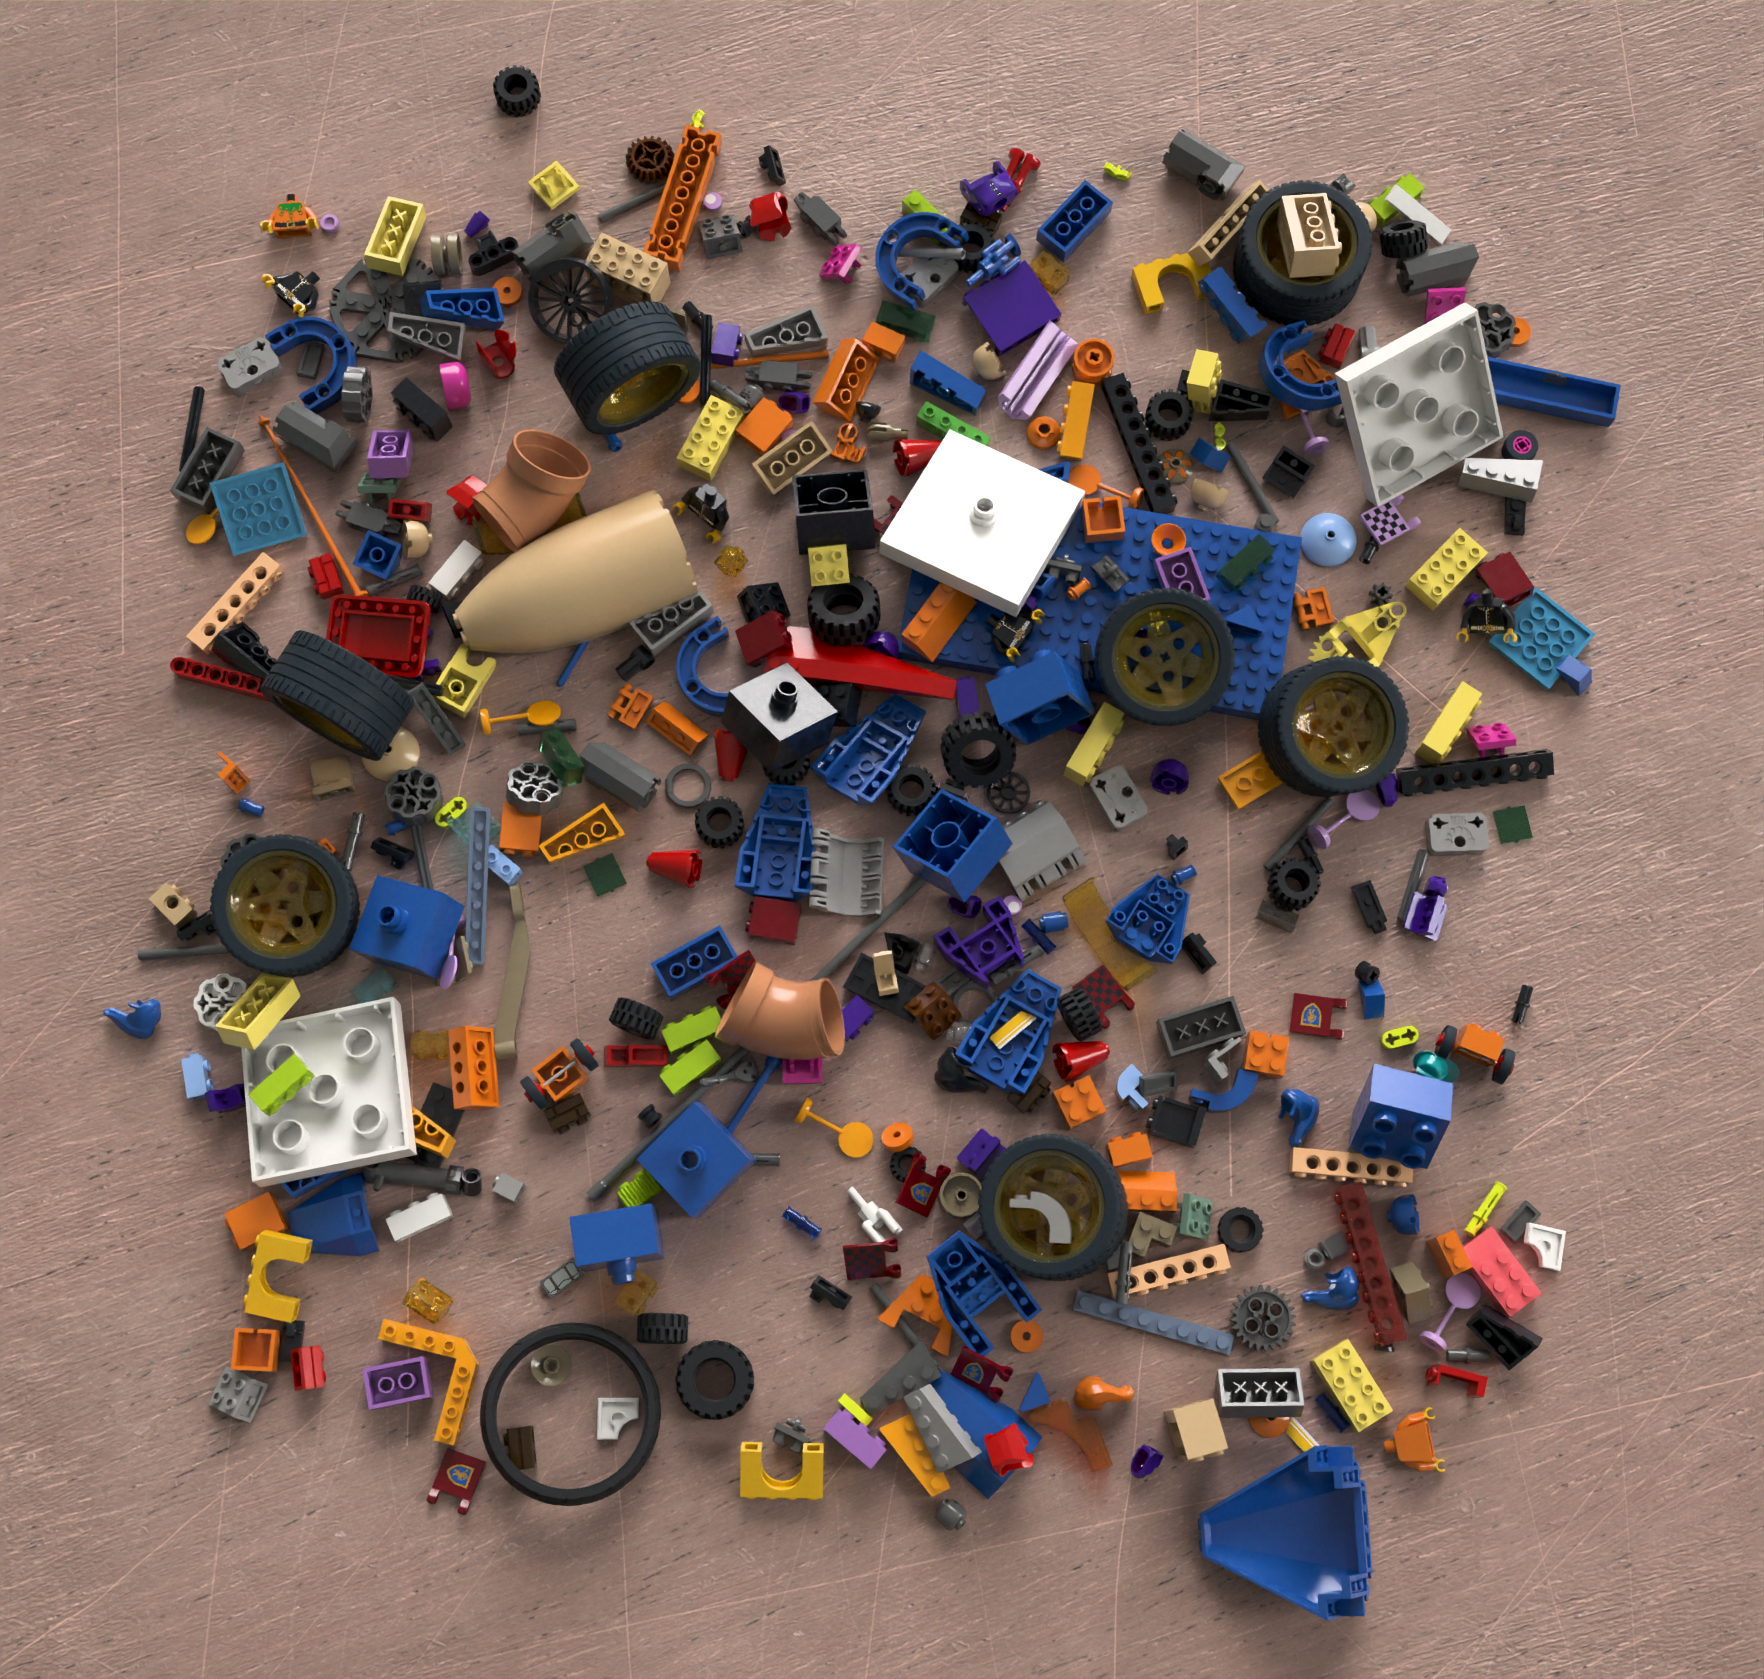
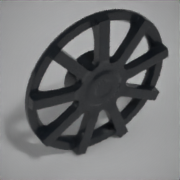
[987,771,1030,814]

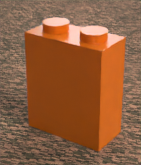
[735,397,793,456]
[499,802,542,857]
[224,1192,289,1251]
[1426,1230,1472,1279]

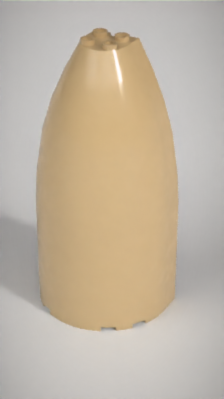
[452,489,698,653]

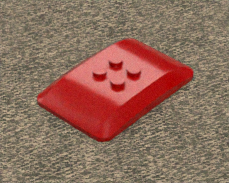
[326,594,431,678]

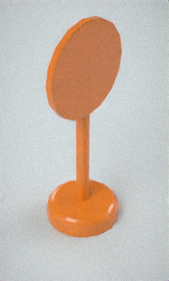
[1068,465,1144,510]

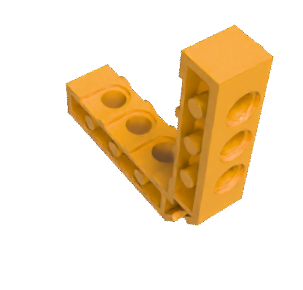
[378,1319,480,1446]

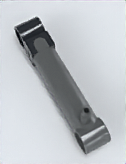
[362,1161,482,1196]

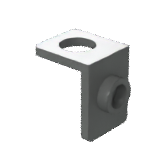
[1318,1231,1351,1261]

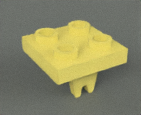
[528,161,580,211]
[808,544,850,586]

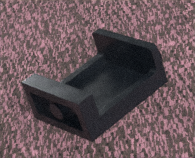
[1146,1094,1207,1148]

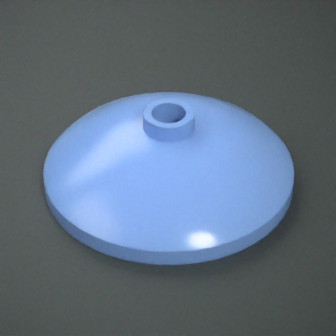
[1300,513,1357,567]

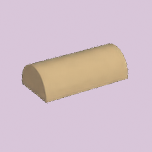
[751,420,833,495]

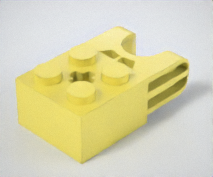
[1187,349,1222,414]
[432,643,496,719]

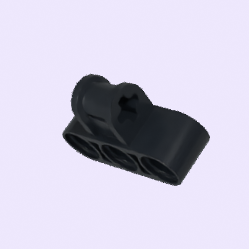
[468,230,519,276]

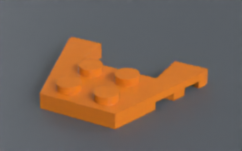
[1279,350,1335,421]
[877,1274,952,1357]

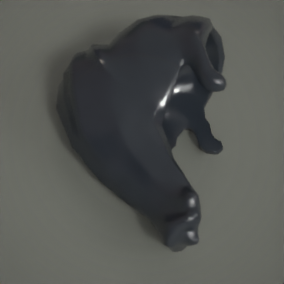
[934,1047,989,1094]

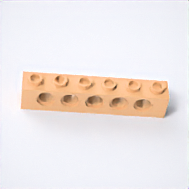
[186,552,284,655]
[1289,1147,1413,1188]
[1106,1244,1231,1298]

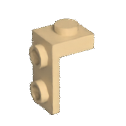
[872,951,899,996]

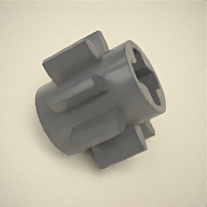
[1368,582,1393,606]

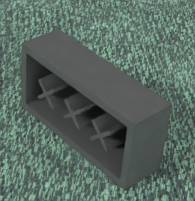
[170,427,245,514]
[1156,996,1246,1060]
[1215,1368,1304,1418]

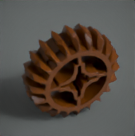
[626,135,675,184]

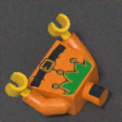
[260,194,319,238]

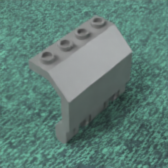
[998,800,1086,902]
[809,829,884,917]

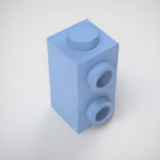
[488,844,523,886]
[181,1053,214,1101]

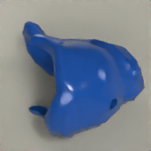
[103,999,161,1039]
[1278,1089,1319,1148]
[1301,1266,1359,1310]

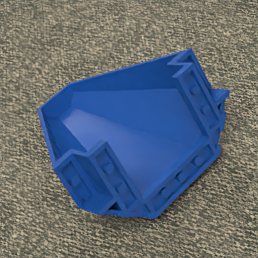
[1198,1445,1373,1621]

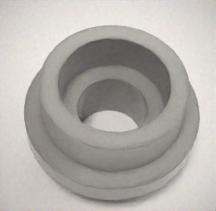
[1304,1248,1325,1269]

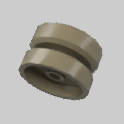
[430,233,463,275]
[939,1172,982,1219]

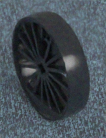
[528,257,613,344]

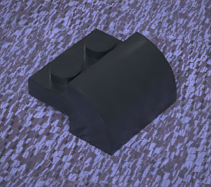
[1262,445,1315,499]

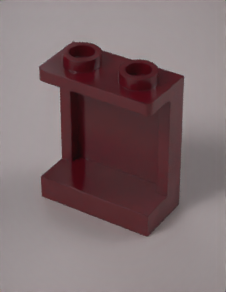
[1476,552,1534,607]
[735,610,793,668]
[745,896,802,945]

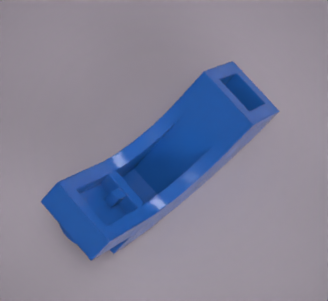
[1188,1069,1258,1113]

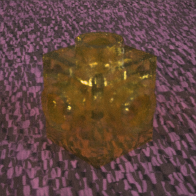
[714,545,748,577]

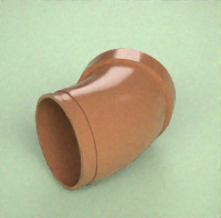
[471,429,591,553]
[714,961,845,1060]

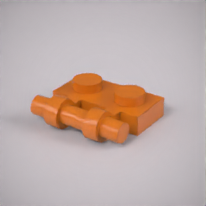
[1293,587,1335,631]
[607,683,654,731]

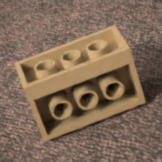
[1277,193,1342,278]
[586,232,671,304]
[1164,1399,1228,1463]

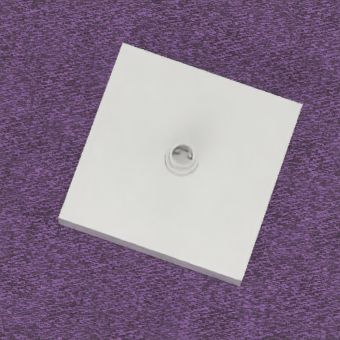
[1335,303,1504,507]
[879,430,1085,617]
[241,997,417,1187]

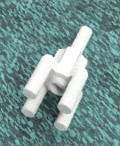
[847,1187,903,1243]

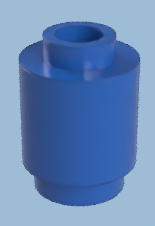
[1039,911,1069,933]

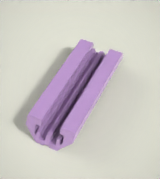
[998,320,1079,420]

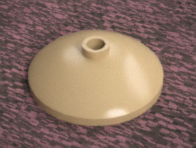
[362,727,420,782]

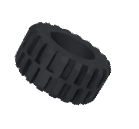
[807,574,881,646]
[940,711,1017,788]
[675,1340,754,1420]

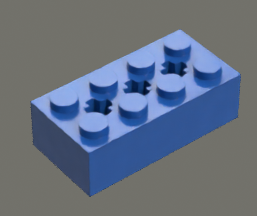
[1036,180,1113,262]
[651,925,738,1001]

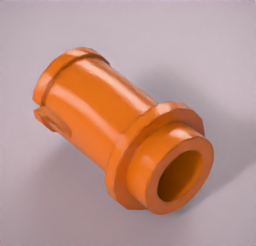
[1066,578,1091,601]

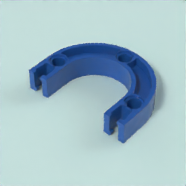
[875,212,969,311]
[265,317,357,414]
[1258,320,1342,411]
[676,615,729,717]

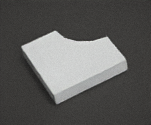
[1524,1223,1566,1271]
[597,1398,639,1440]

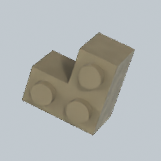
[1127,1212,1178,1259]
[1390,1262,1433,1324]

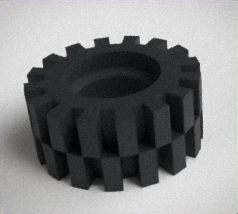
[406,585,443,613]
[890,1146,926,1183]

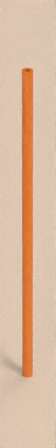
[711,350,829,369]

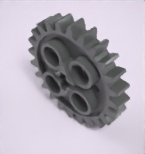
[1230,1285,1296,1352]

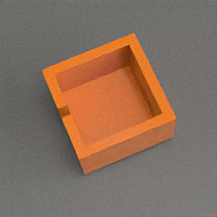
[1081,496,1126,543]
[1242,1030,1290,1079]
[1052,1075,1106,1130]
[231,1328,281,1372]

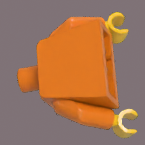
[1384,1407,1445,1472]

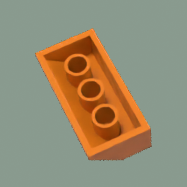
[812,338,880,422]
[901,582,977,663]
[1094,1170,1177,1213]

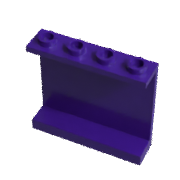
[962,260,1062,357]

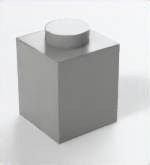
[492,1173,526,1203]

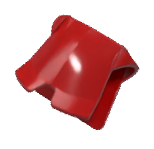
[749,192,792,241]
[476,329,517,379]
[446,475,487,526]
[984,1423,1033,1477]

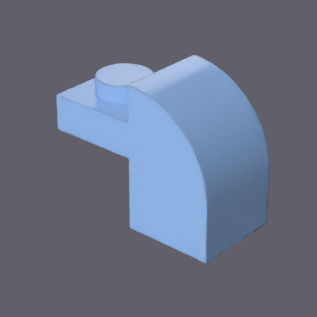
[1115,1064,1148,1111]

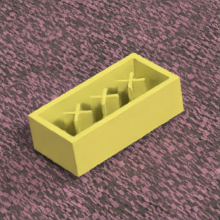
[364,196,426,276]
[676,395,745,482]
[1405,528,1488,611]
[1415,681,1482,764]
[1063,702,1125,787]
[215,973,301,1050]
[1310,1339,1393,1432]

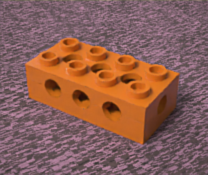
[448,1026,500,1111]

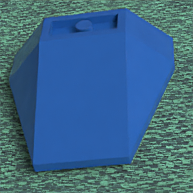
[1105,874,1190,964]
[288,1173,380,1256]

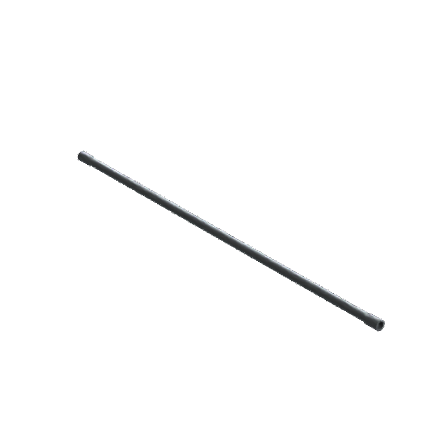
[586,877,927,1201]

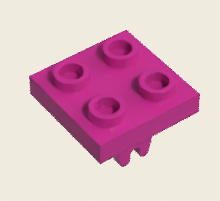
[819,244,862,284]
[1424,287,1466,324]
[1467,722,1516,757]
[782,1058,823,1084]

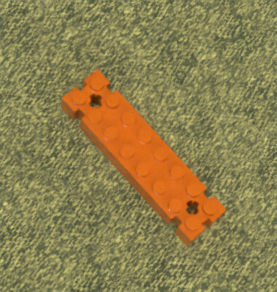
[643,125,722,272]

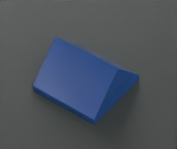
[352,530,403,580]

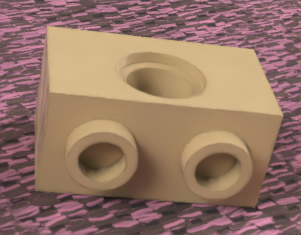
[149,883,197,929]

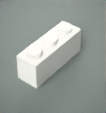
[428,540,485,601]
[386,1192,454,1243]

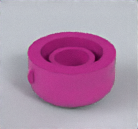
[439,362,471,411]

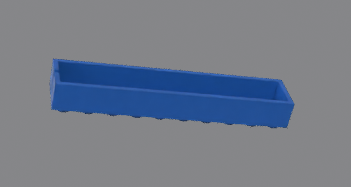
[1487,357,1621,427]

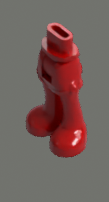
[999,148,1041,212]

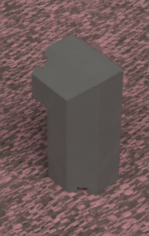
[1162,129,1245,200]
[512,210,594,282]
[1396,242,1479,297]
[272,401,358,473]
[580,743,661,813]

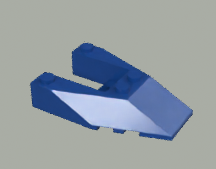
[926,1231,1042,1356]

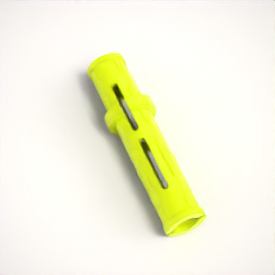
[1464,1181,1507,1237]

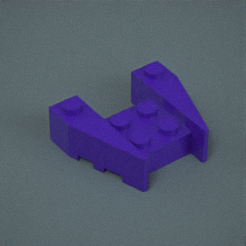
[933,896,1024,990]

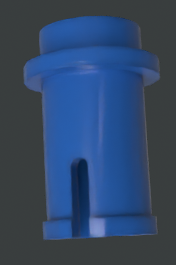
[604,433,622,452]
[238,798,265,818]
[384,820,410,836]
[1171,865,1197,885]

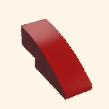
[604,1044,667,1067]

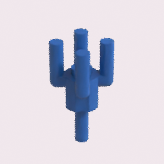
[965,239,1021,287]

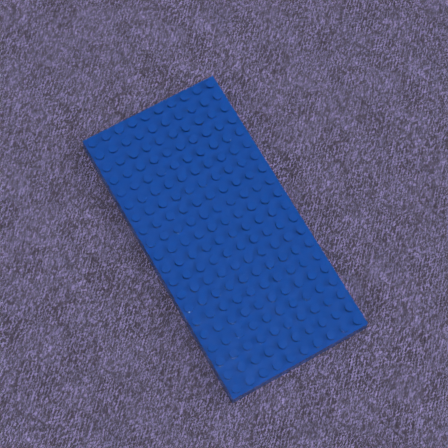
[898,503,1302,720]

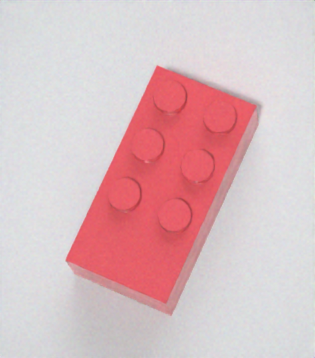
[1463,1226,1542,1317]

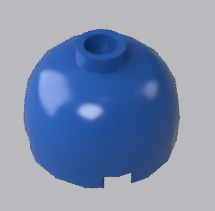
[1387,1194,1419,1235]

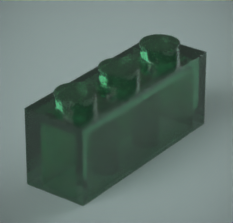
[876,300,936,343]
[1216,534,1275,592]
[538,728,585,787]

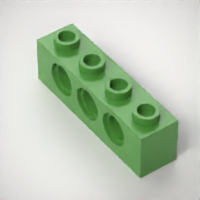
[916,401,991,447]

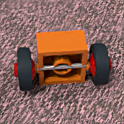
[1434,1023,1515,1084]
[520,1038,599,1110]

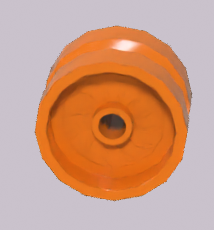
[1072,338,1115,387]

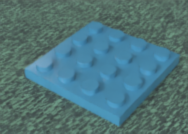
[210,462,307,556]
[1487,587,1595,691]

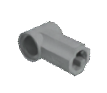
[1359,326,1380,360]

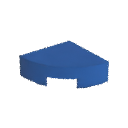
[1004,233,1021,257]

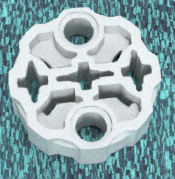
[194,974,250,1031]

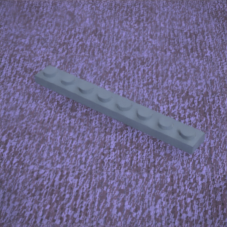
[465,807,490,965]
[1072,1290,1235,1356]

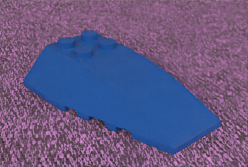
[811,694,926,806]
[735,783,816,901]
[955,969,1062,1095]
[921,1368,1043,1499]

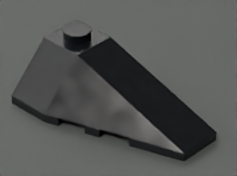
[211,622,277,679]

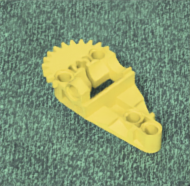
[1308,602,1406,692]

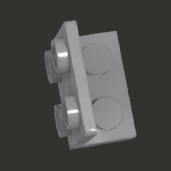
[1203,1037,1242,1085]
[209,1366,268,1423]

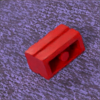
[1318,323,1355,369]
[388,498,432,522]
[307,553,344,600]
[290,1345,326,1391]

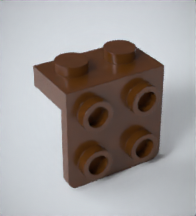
[904,981,961,1040]

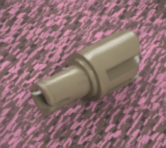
[867,422,908,442]

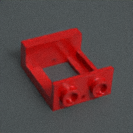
[1425,1364,1488,1398]

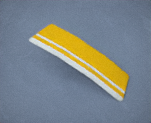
[990,1011,1036,1049]
[1286,1417,1320,1452]

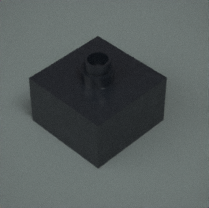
[792,469,876,555]
[721,663,838,772]

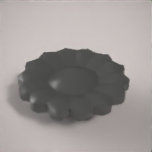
[1542,371,1568,386]

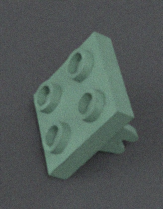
[357,472,402,504]
[1174,1193,1212,1240]

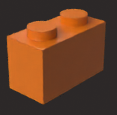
[862,321,905,362]
[1106,1132,1153,1168]

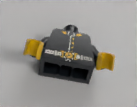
[261,271,320,317]
[671,484,729,544]
[1456,589,1517,643]
[986,609,1045,662]

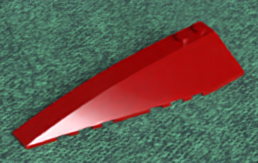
[764,626,958,700]

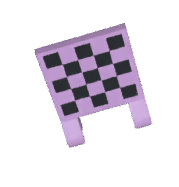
[1359,494,1421,546]

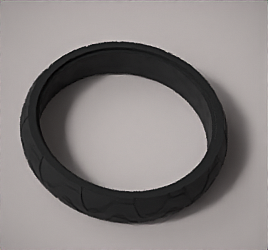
[480,1322,661,1506]

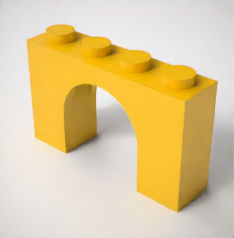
[1131,253,1211,315]
[243,1230,313,1323]
[740,1442,824,1500]

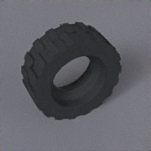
[1217,1207,1264,1253]

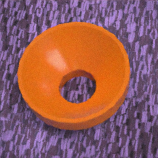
[1027,417,1061,450]
[1151,523,1186,556]

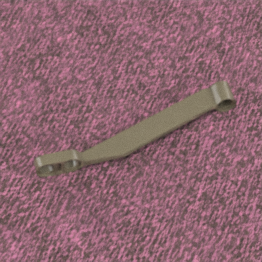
[494,883,531,1061]

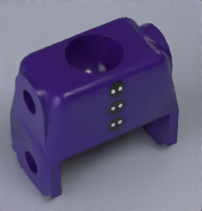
[960,161,1018,216]

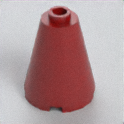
[893,439,941,477]
[714,729,748,782]
[646,849,703,888]
[1052,1041,1110,1082]

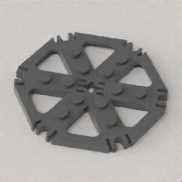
[329,257,438,363]

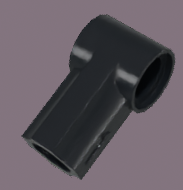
[615,645,655,682]

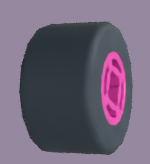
[1502,430,1538,460]

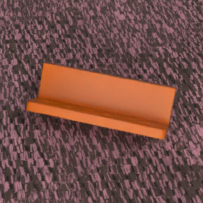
[646,701,709,757]
[217,751,250,795]

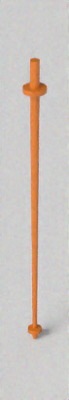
[258,414,369,597]

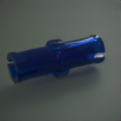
[1021,918,1057,955]
[782,1206,822,1239]
[1314,1392,1351,1433]

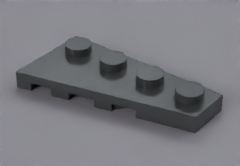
[860,1340,941,1416]

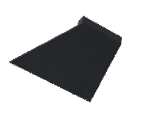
[884,932,920,974]

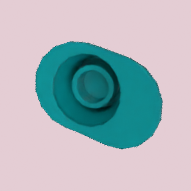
[1413,1051,1460,1083]

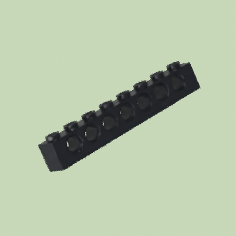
[1101,373,1177,514]
[1396,749,1554,797]

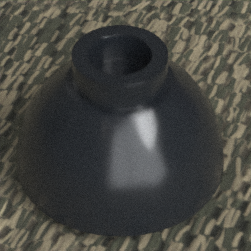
[856,401,881,423]

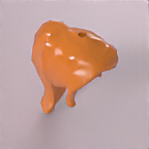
[1074,1376,1134,1410]

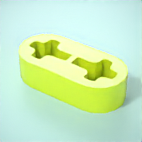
[435,797,468,829]
[1380,1026,1419,1050]
[838,1393,873,1427]

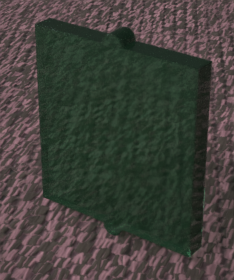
[1493,805,1533,844]
[583,853,627,897]

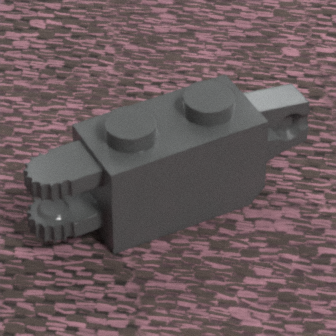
[794,192,847,246]
[745,360,812,392]
[335,500,402,537]

